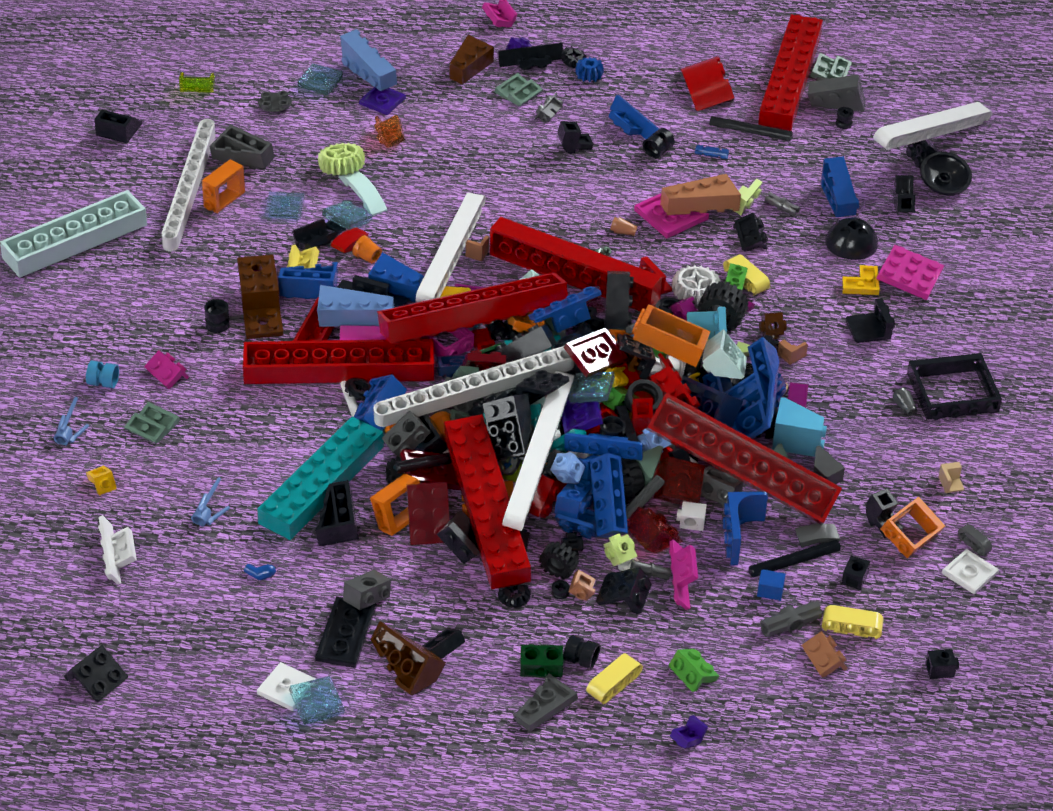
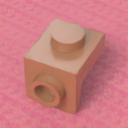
[568,569,596,601]

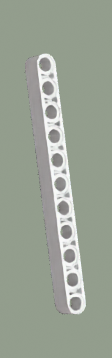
[873,102,992,150]
[162,119,215,251]
[415,192,485,303]
[373,346,574,427]
[502,370,575,531]

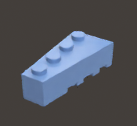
[340,29,397,91]
[317,285,394,327]

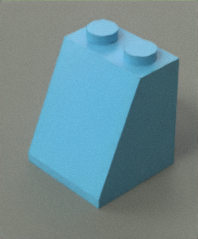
[772,397,827,457]

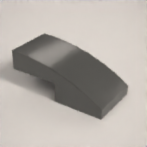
[795,524,841,548]

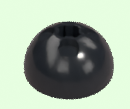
[825,218,878,260]

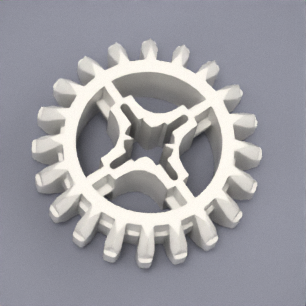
[672,264,720,306]

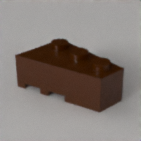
[449,34,494,85]

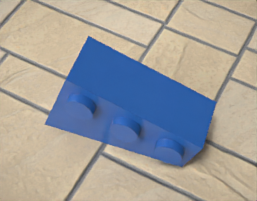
[820,156,859,218]

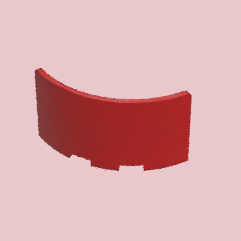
[680,56,735,111]

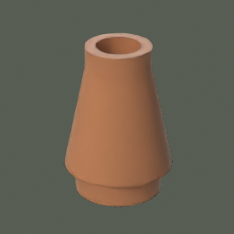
[610,216,638,236]

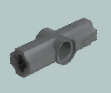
[760,601,823,637]

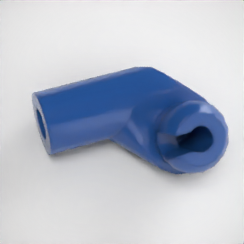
[244,563,276,580]

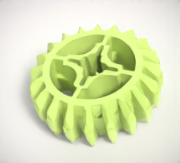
[318,143,365,176]

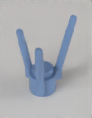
[53,397,89,445]
[191,477,230,526]

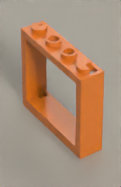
[632,304,711,367]

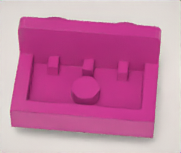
[482,0,517,28]
[144,350,189,389]

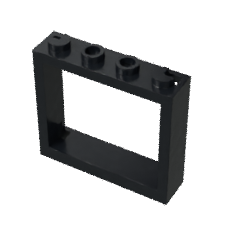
[907,353,1002,420]

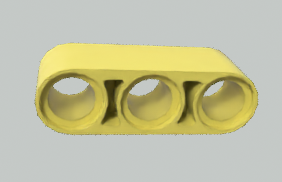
[723,254,770,296]
[822,605,884,639]
[586,653,643,704]

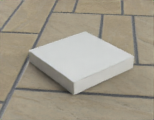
[942,549,999,594]

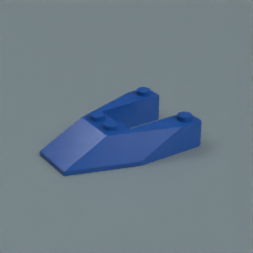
[702,337,780,439]

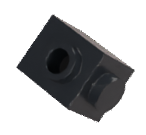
[925,649,959,679]

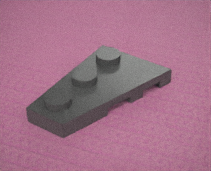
[515,674,578,732]

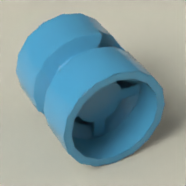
[86,360,119,389]

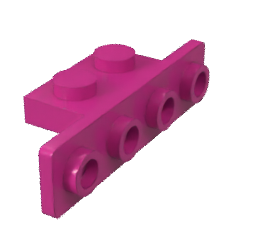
[669,540,698,610]

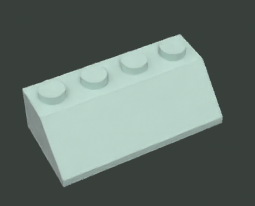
[702,329,747,379]

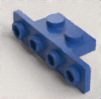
[608,95,659,139]
[528,286,602,333]
[564,433,643,460]

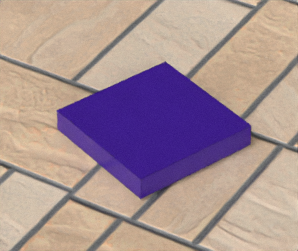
[359,87,406,115]

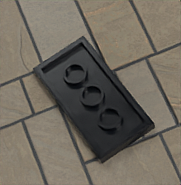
[315,596,376,668]

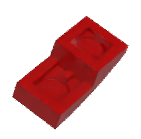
[330,227,369,253]
[471,328,496,351]
[632,398,653,436]

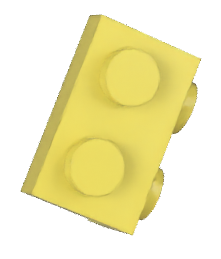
[287,245,319,269]

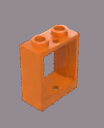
[202,159,245,213]
[370,473,420,536]
[880,496,945,558]

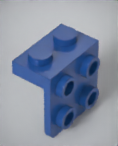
[554,509,597,539]

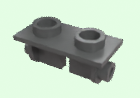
[534,92,563,123]

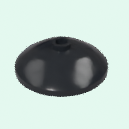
[920,152,972,196]

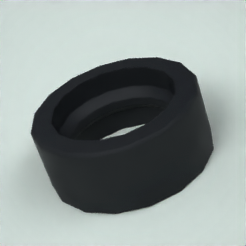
[624,379,663,414]

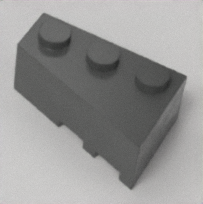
[808,74,865,112]
[210,124,275,169]

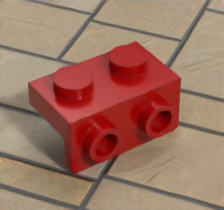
[639,256,672,295]

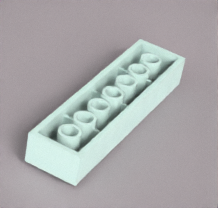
[0,190,147,278]

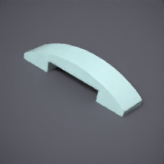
[339,171,387,216]

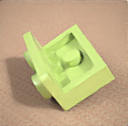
[731,179,762,215]

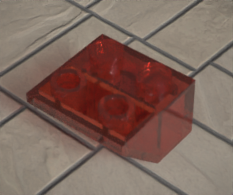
[627,507,683,554]

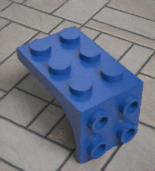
[722,492,768,565]

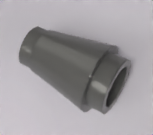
[893,388,917,416]

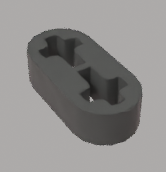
[958,524,992,556]

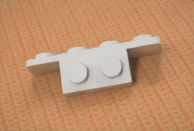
[98,515,137,584]

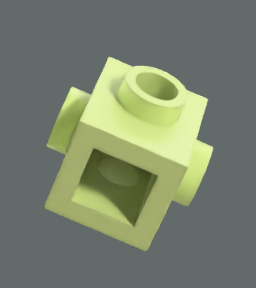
[603,533,637,566]

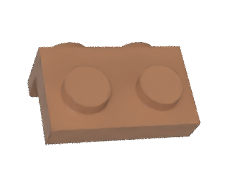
[801,631,848,678]

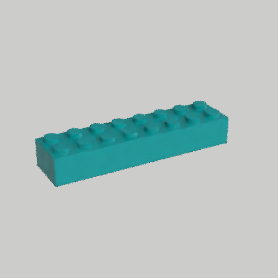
[257,416,384,540]

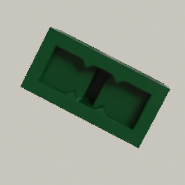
[520,644,563,677]

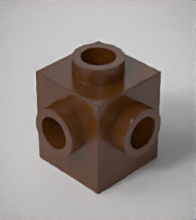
[759,312,787,339]

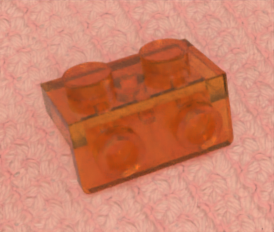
[374,115,405,148]

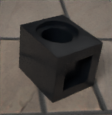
[842,556,870,590]

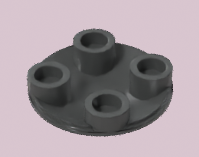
[258,91,292,112]

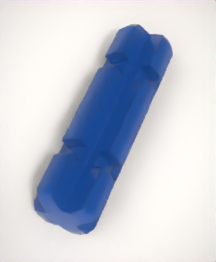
[695,144,729,159]

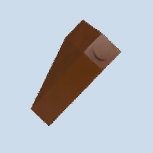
[370,621,446,696]

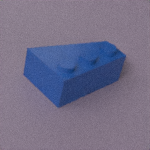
[368,253,424,302]
[278,262,338,299]
[354,375,407,431]

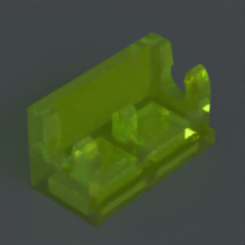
[179,72,215,93]

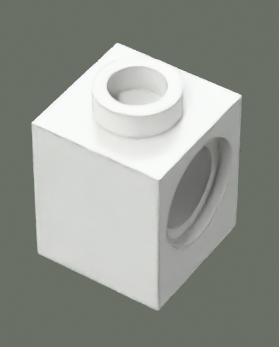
[676,501,707,531]

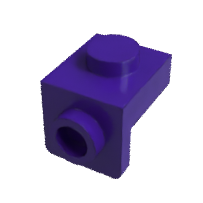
[505,37,532,50]
[670,715,708,749]

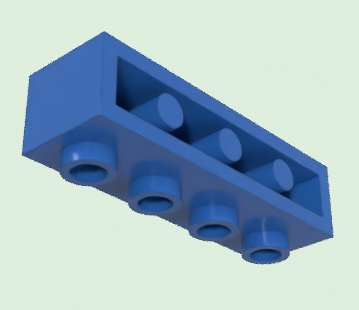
[590,453,628,539]
[554,479,593,519]

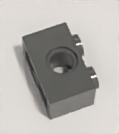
[343,569,391,610]

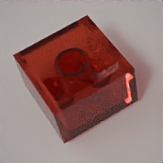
[654,457,705,505]

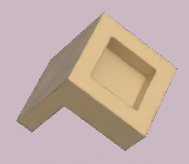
[938,462,964,493]

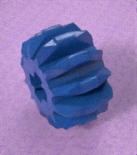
[575,57,604,83]

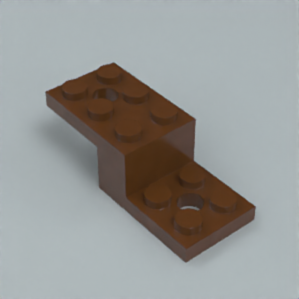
[237,254,284,339]

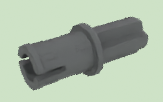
[630,559,671,580]

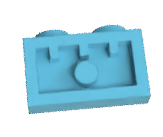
[687,307,727,340]

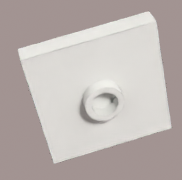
[257,662,316,711]

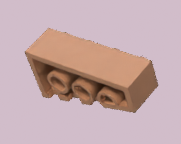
[660,174,741,215]

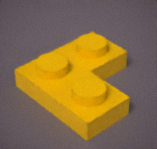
[842,265,880,295]

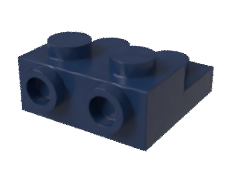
[436,355,466,378]

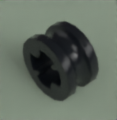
[551,580,570,599]

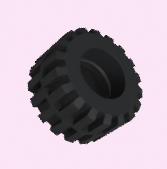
[697,281,748,331]
[621,458,645,505]

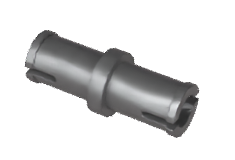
[764,192,800,217]

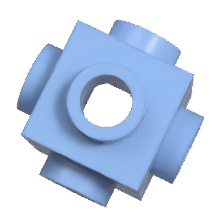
[637,429,672,452]
[550,452,585,483]

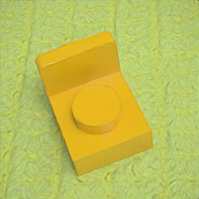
[86,465,117,495]

